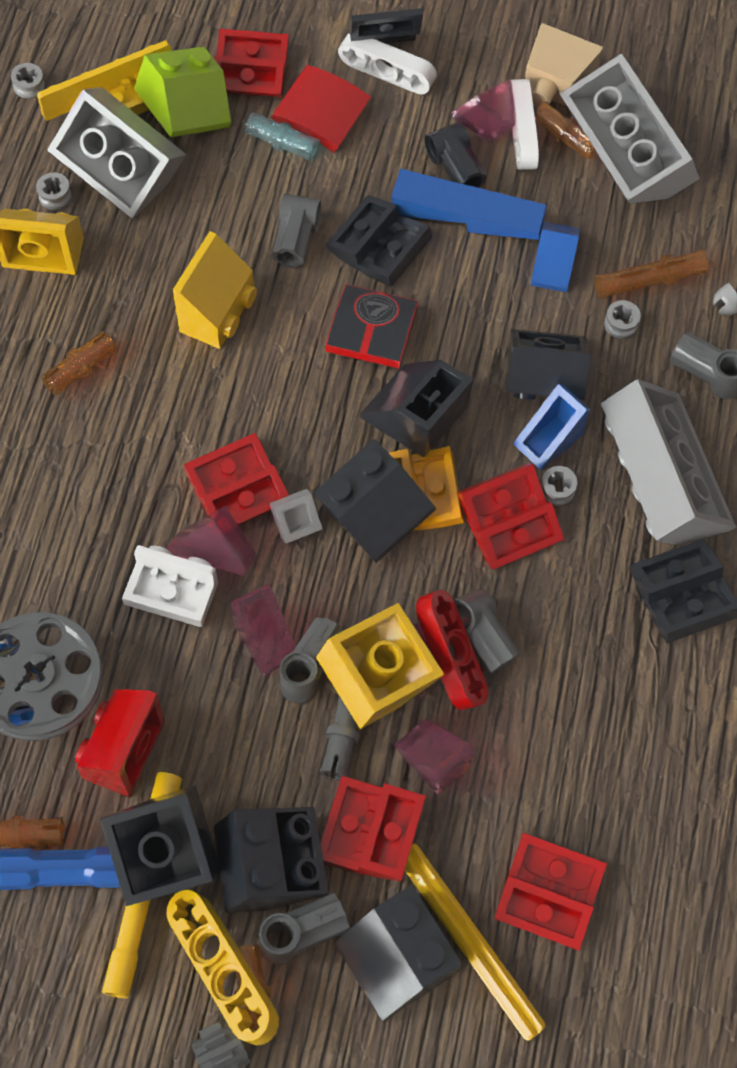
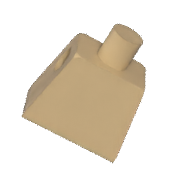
[525,23,603,109]

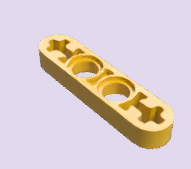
[166,890,279,1045]

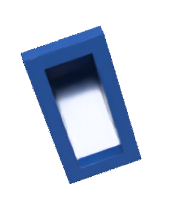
[530,221,580,293]
[513,383,590,469]

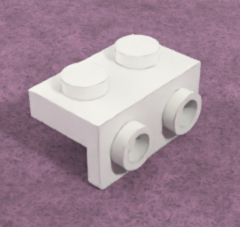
[122,545,218,627]

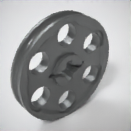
[0,612,103,741]

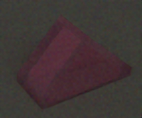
[451,79,515,142]
[167,506,256,576]
[230,584,296,675]
[394,719,474,796]

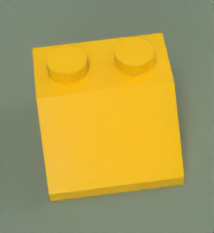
[0,209,84,275]
[173,231,257,349]
[316,603,444,729]

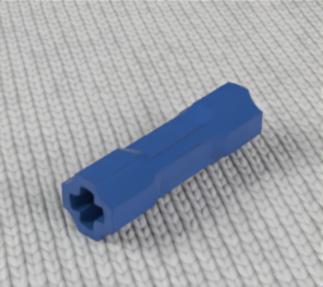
[0,847,120,890]

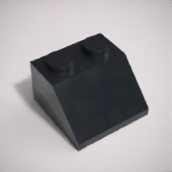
[506,329,591,400]
[314,439,437,563]
[100,785,220,907]
[334,885,462,1022]

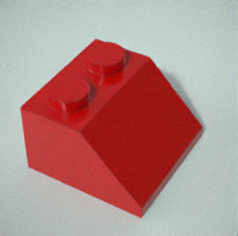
[75,689,165,798]

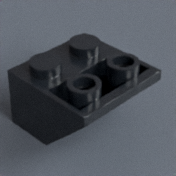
[360,360,473,458]
[214,807,329,913]

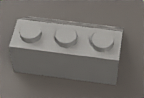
[47,87,186,219]

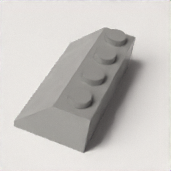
[560,53,700,204]
[601,379,736,545]

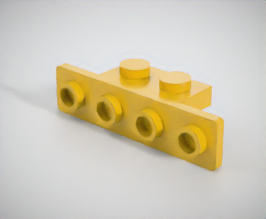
[37,40,171,121]

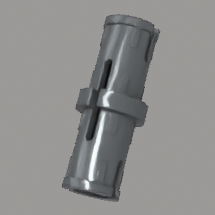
[319,695,360,781]

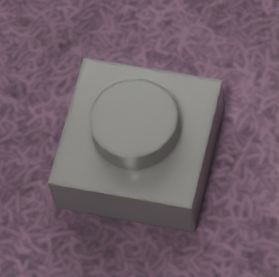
[269,489,322,544]

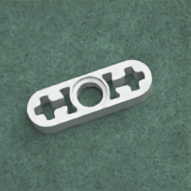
[338,33,437,94]
[509,79,539,170]

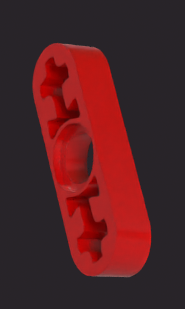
[416,590,488,710]

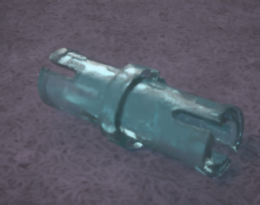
[245,112,319,161]

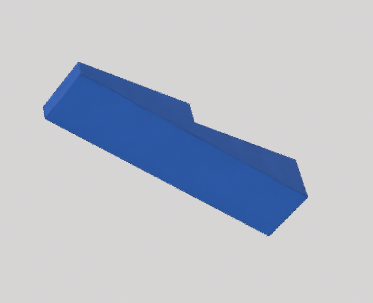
[391,169,547,240]

